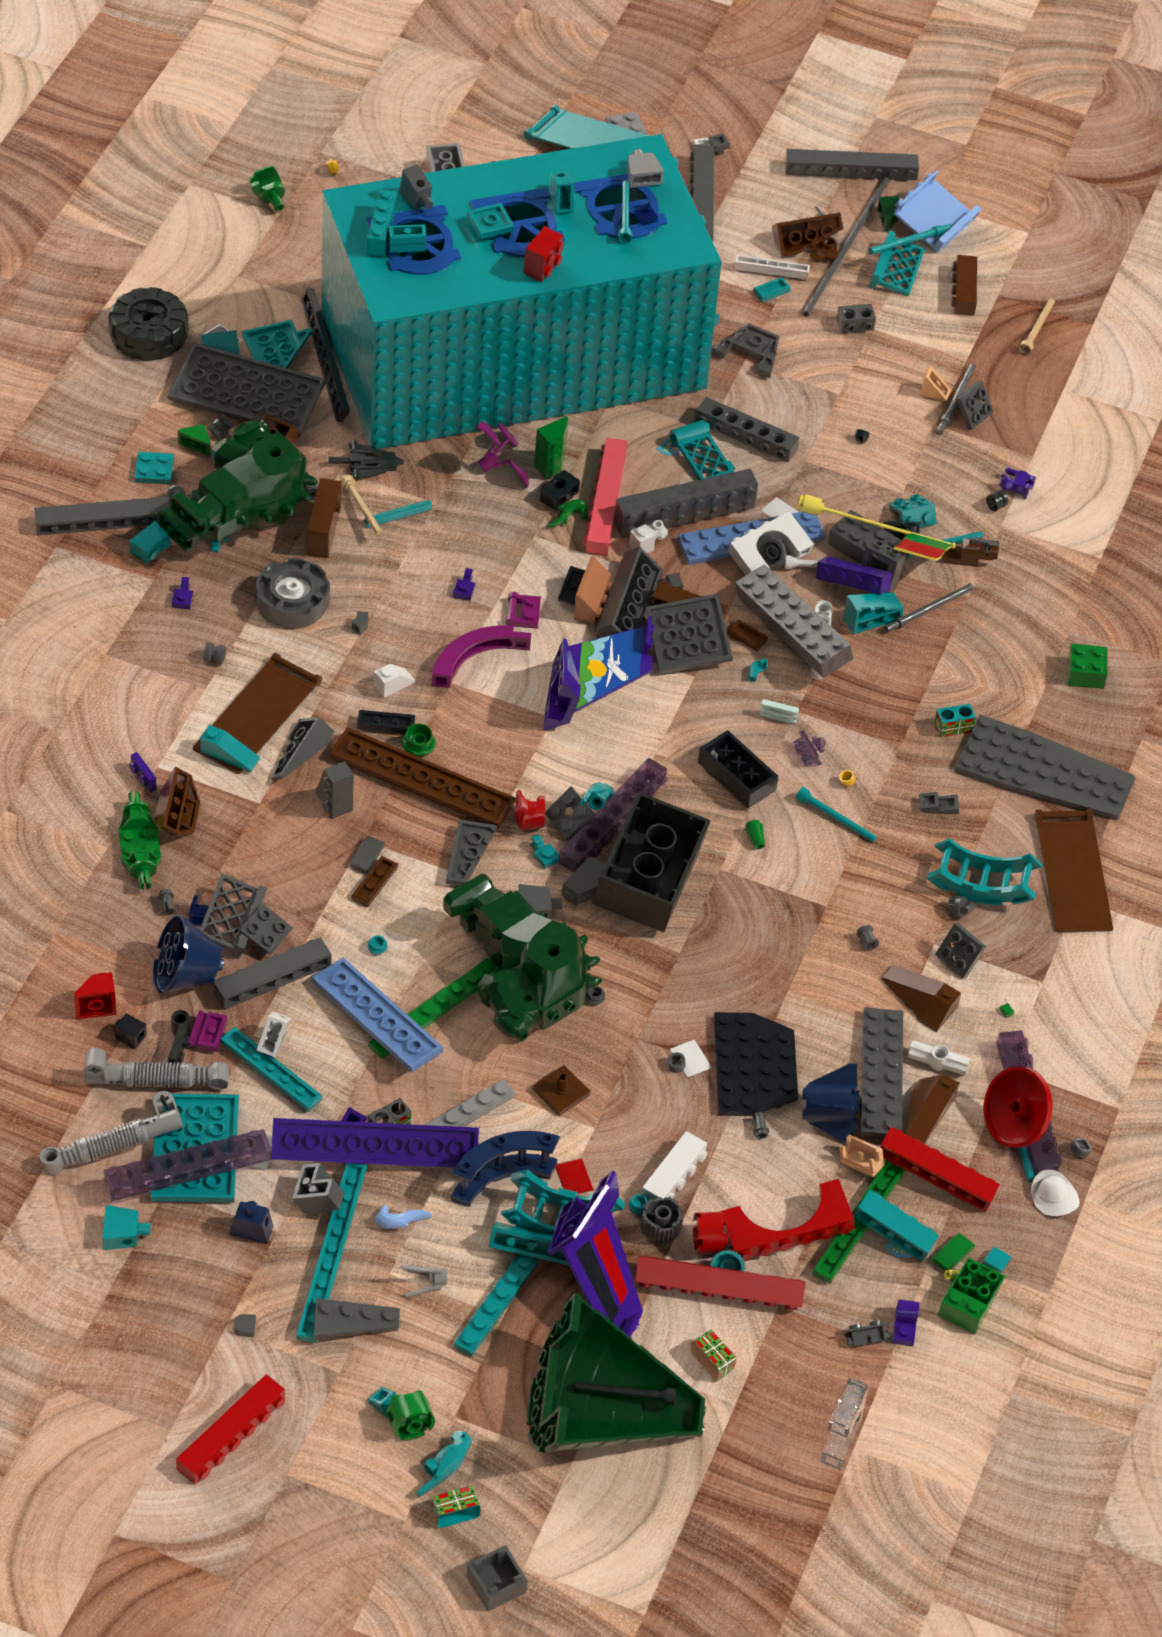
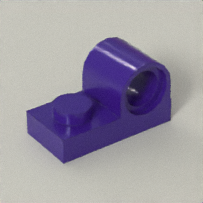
[893,1299,919,1346]

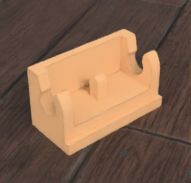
[840,1135,885,1177]

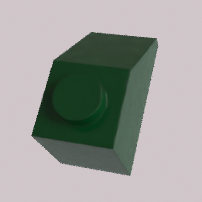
[877,195,900,232]

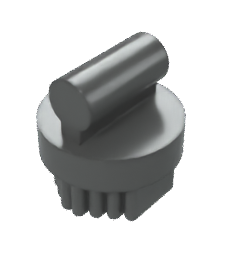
[208,414,234,440]
[947,896,975,918]

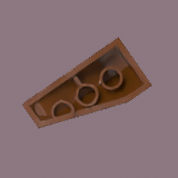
[906,1074,960,1144]

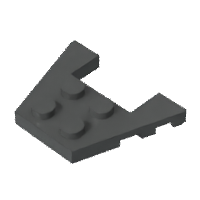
[711,323,780,378]

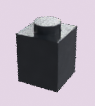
[114,1013,147,1049]

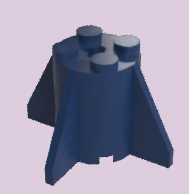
[802,1063,861,1143]

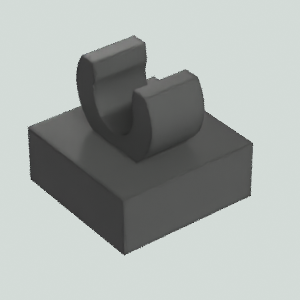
[708,133,730,155]

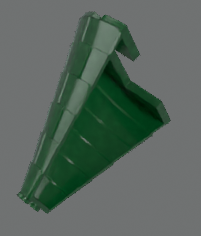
[526,1293,706,1453]

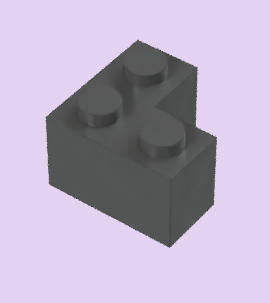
[292,1163,344,1213]

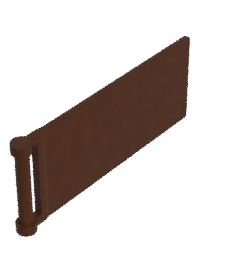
[193,652,323,774]
[1034,808,1113,933]

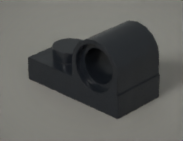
[883,520,920,540]
[558,566,586,606]

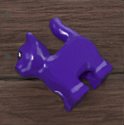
[999,468,1036,499]

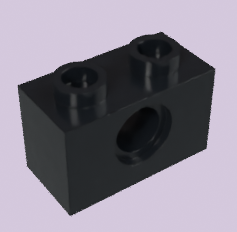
[540,470,580,512]

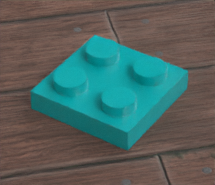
[467,203,514,239]
[135,452,174,485]

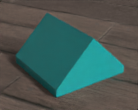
[199,330,240,355]

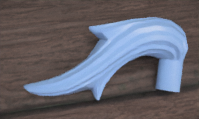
[375,1206,432,1229]

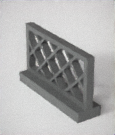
[200,874,267,959]

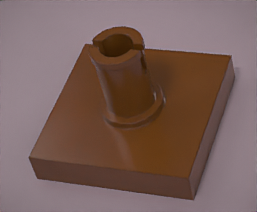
[533,1065,590,1116]

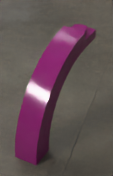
[432,625,532,688]

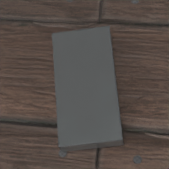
[350,835,385,874]

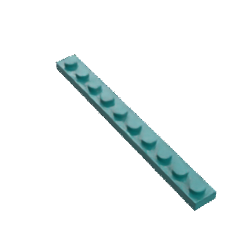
[296,1163,367,1343]

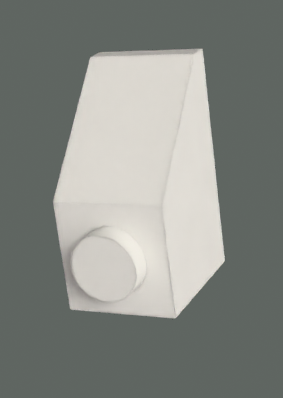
[374,664,415,698]

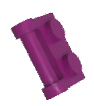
[505,592,541,629]

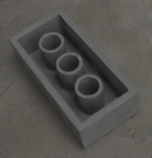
[828,510,908,572]

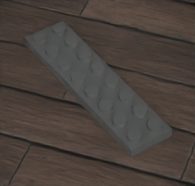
[860,1007,903,1139]

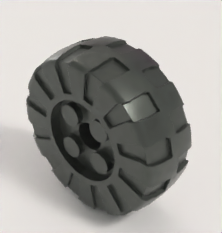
[108,287,189,361]

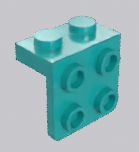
[889,494,937,528]

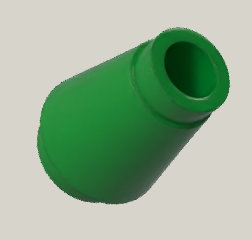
[745,820,766,850]

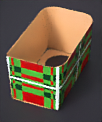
[690,1329,737,1382]

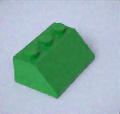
[534,416,568,479]

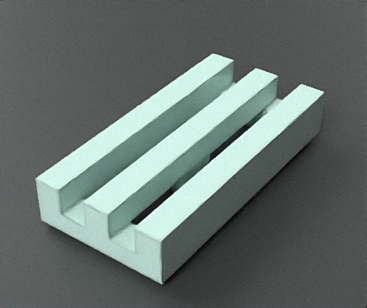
[760,699,799,725]

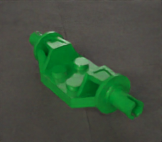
[119,791,161,890]

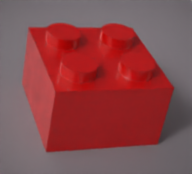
[523,226,564,282]

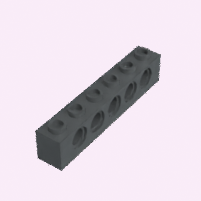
[695,397,800,462]

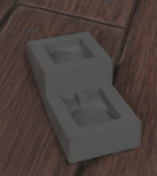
[919,792,959,814]

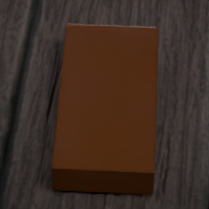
[727,620,768,651]

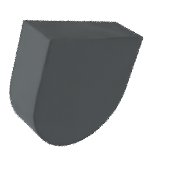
[234,1314,256,1337]

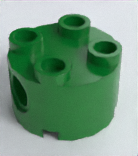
[387,1390,435,1440]

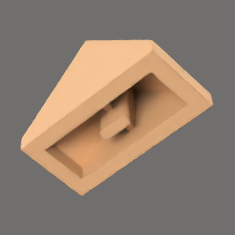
[921,366,951,402]

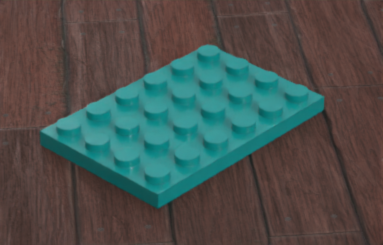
[151,1093,239,1202]

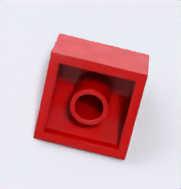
[74,972,116,1020]

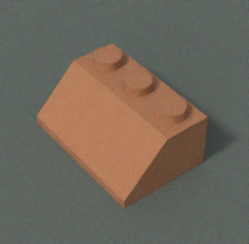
[574,557,613,625]

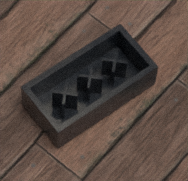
[698,730,779,809]

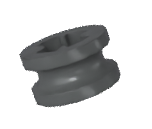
[667,1052,686,1073]

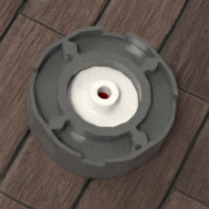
[256,558,330,628]

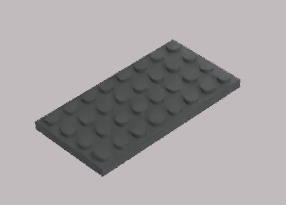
[168,343,325,437]

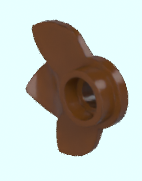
[808,237,838,261]

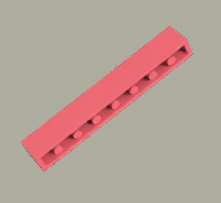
[583,438,627,556]

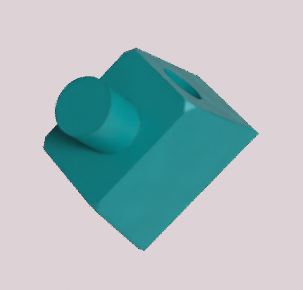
[550,171,574,213]
[102,1205,151,1250]

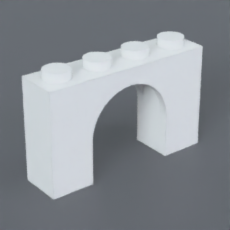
[728,511,814,576]

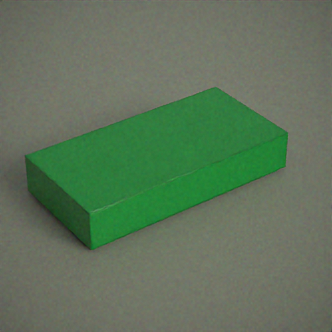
[932,1233,975,1271]

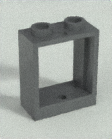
[861,539,906,593]

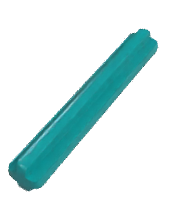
[364,499,432,528]

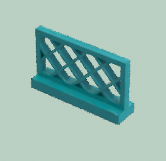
[869,230,925,296]

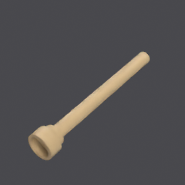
[1018,299,1055,355]
[340,475,382,535]

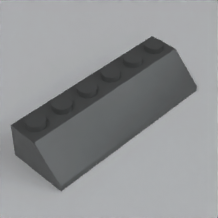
[596,546,663,637]

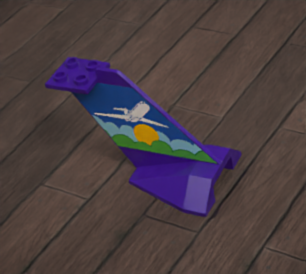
[543,616,654,730]

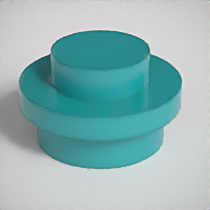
[368,935,388,954]
[629,1194,648,1214]

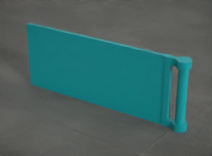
[524,105,649,149]

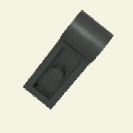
[168,1010,190,1064]

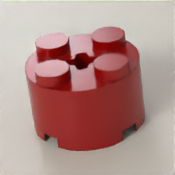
[693,1211,728,1254]

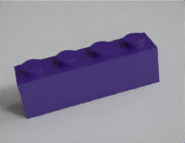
[816,556,892,595]

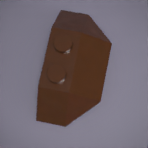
[154,767,200,836]

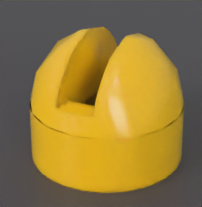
[839,770,855,787]

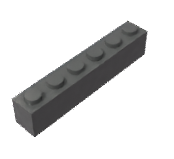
[214,937,332,1010]

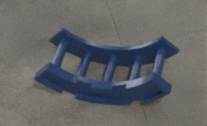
[451,1131,560,1207]

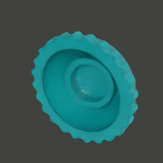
[710,1250,746,1271]

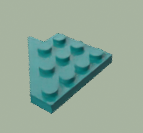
[242,320,312,369]

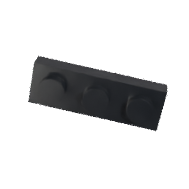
[357,710,415,733]

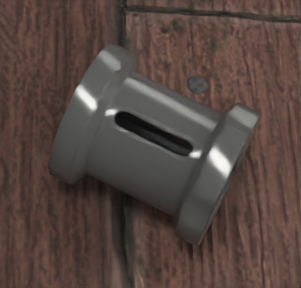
[856,925,879,951]

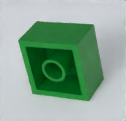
[1067,643,1108,689]

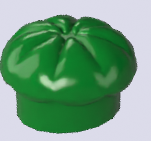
[402,723,436,757]

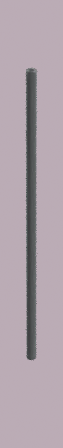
[803,177,889,316]

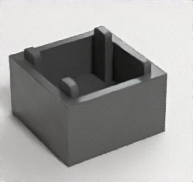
[466,1545,528,1611]

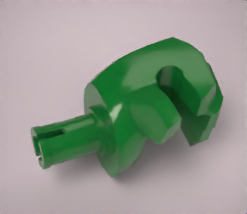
[249,166,285,211]

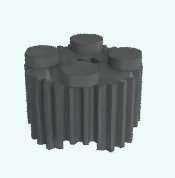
[641,1196,683,1245]

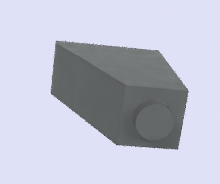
[562,856,605,905]

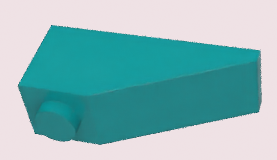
[200,725,260,772]

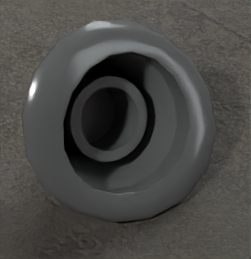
[757,535,787,571]

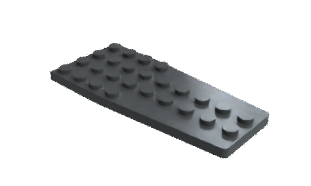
[955,714,1135,820]

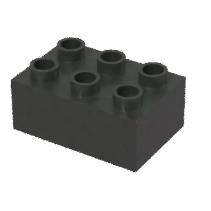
[592,792,711,932]

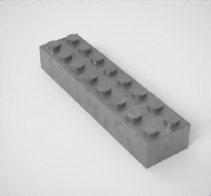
[614,468,758,538]
[735,564,853,678]

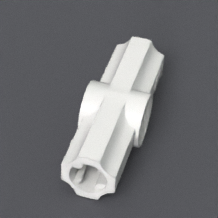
[908,1040,971,1075]

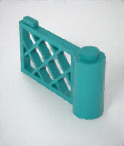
[669,420,735,480]

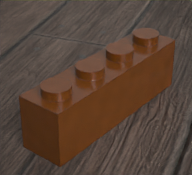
[951,255,977,316]
[651,581,728,621]

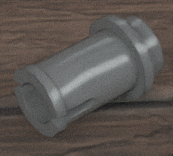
[158,889,175,915]
[752,1112,769,1139]

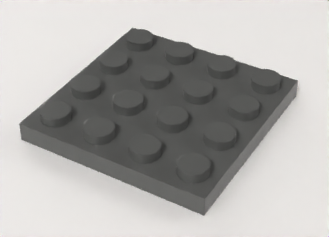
[646,594,733,675]

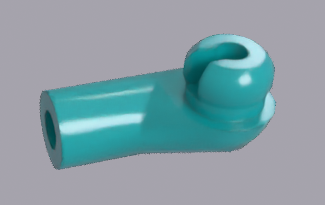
[748,659,769,682]

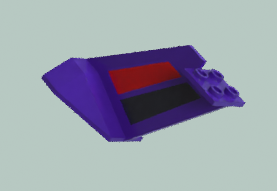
[548,1171,643,1339]

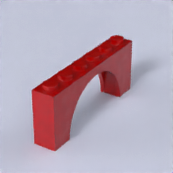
[720,1179,854,1262]

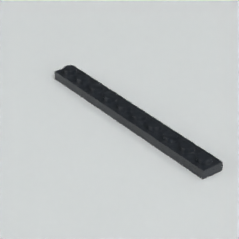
[301,287,350,422]

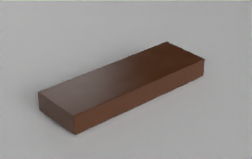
[352,856,398,907]

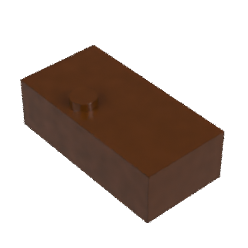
[307,478,342,558]

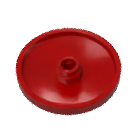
[983,1066,1053,1148]

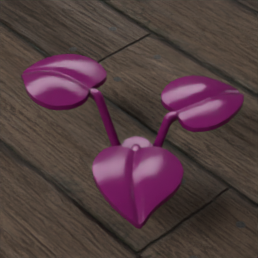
[477,421,529,489]

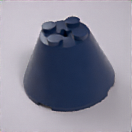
[153,915,224,994]

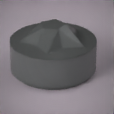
[1070,1137,1092,1158]

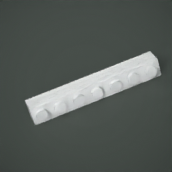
[735,255,810,280]

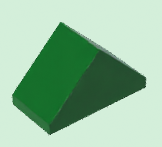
[178,424,211,456]

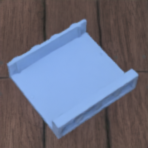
[893,170,982,253]

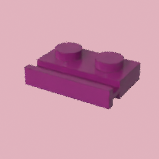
[188,1010,228,1052]

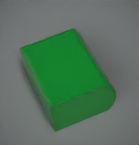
[1000,1003,1014,1018]

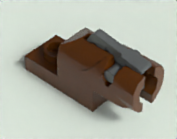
[942,538,999,566]

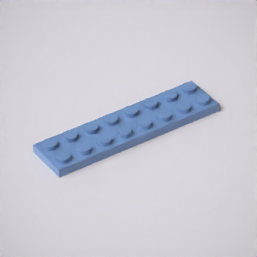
[678,512,826,565]
[312,957,443,1073]

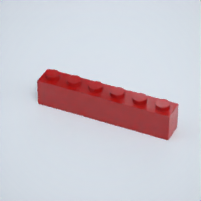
[880,1127,1000,1213]
[176,1374,285,1485]

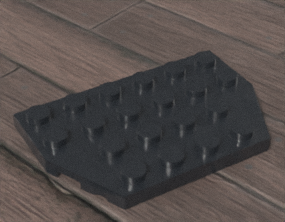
[713,1012,798,1116]

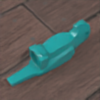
[580,782,616,811]
[417,1431,471,1497]

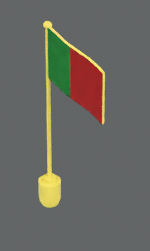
[796,494,956,561]

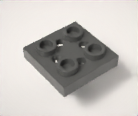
[956,381,994,429]
[935,923,987,978]

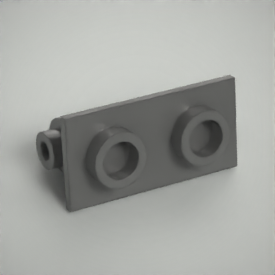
[844,1320,890,1347]

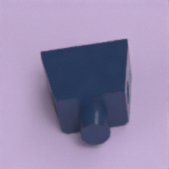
[229,1201,274,1244]

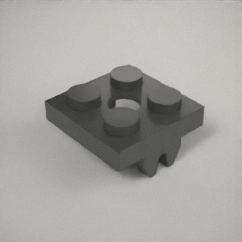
[545,786,596,840]

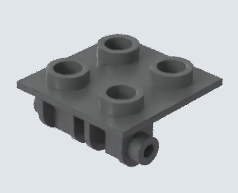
[239,903,293,955]

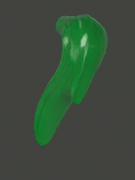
[546,499,588,528]

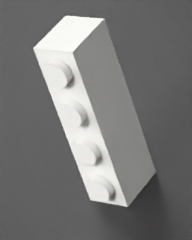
[642,1131,708,1200]

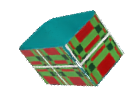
[934,704,976,738]
[432,1485,481,1528]

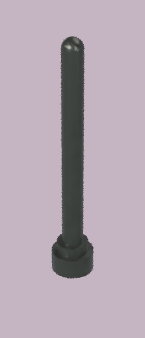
[573,1382,676,1406]

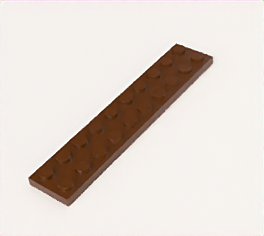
[329,727,516,829]

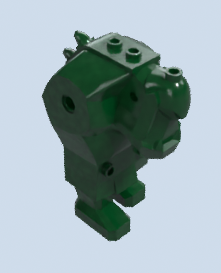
[157,420,318,551]
[443,874,602,1042]

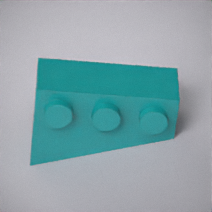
[843,592,904,635]

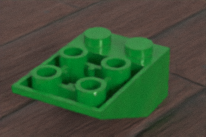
[938,1257,1006,1334]

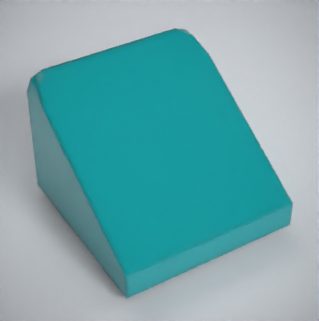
[367,1387,397,1417]

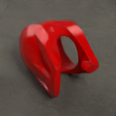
[515,790,545,831]

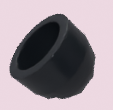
[855,429,870,443]

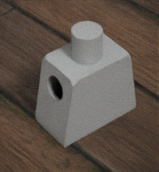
[627,149,664,188]

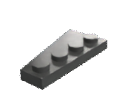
[446,820,497,886]
[313,1298,400,1340]

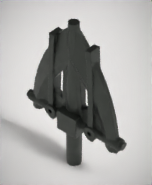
[328,440,404,481]

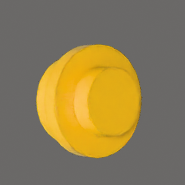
[326,158,340,175]

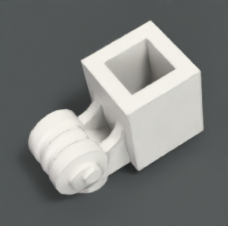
[629,520,668,553]

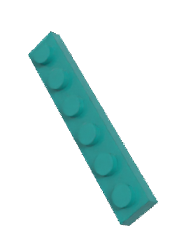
[221,1027,322,1112]
[454,1254,538,1357]

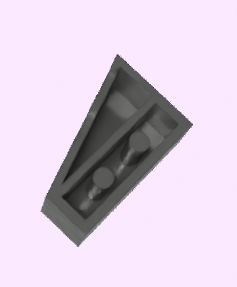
[315,761,354,819]

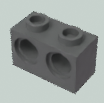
[836,304,876,333]

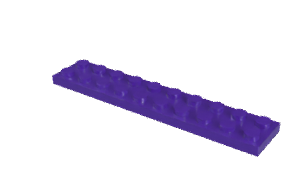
[271,1118,479,1168]

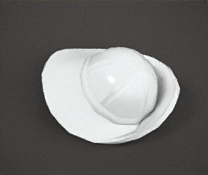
[1031,1169,1079,1216]

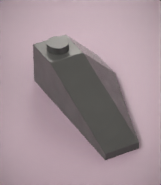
[270,717,335,780]

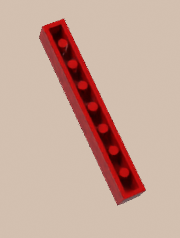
[635,1255,805,1310]

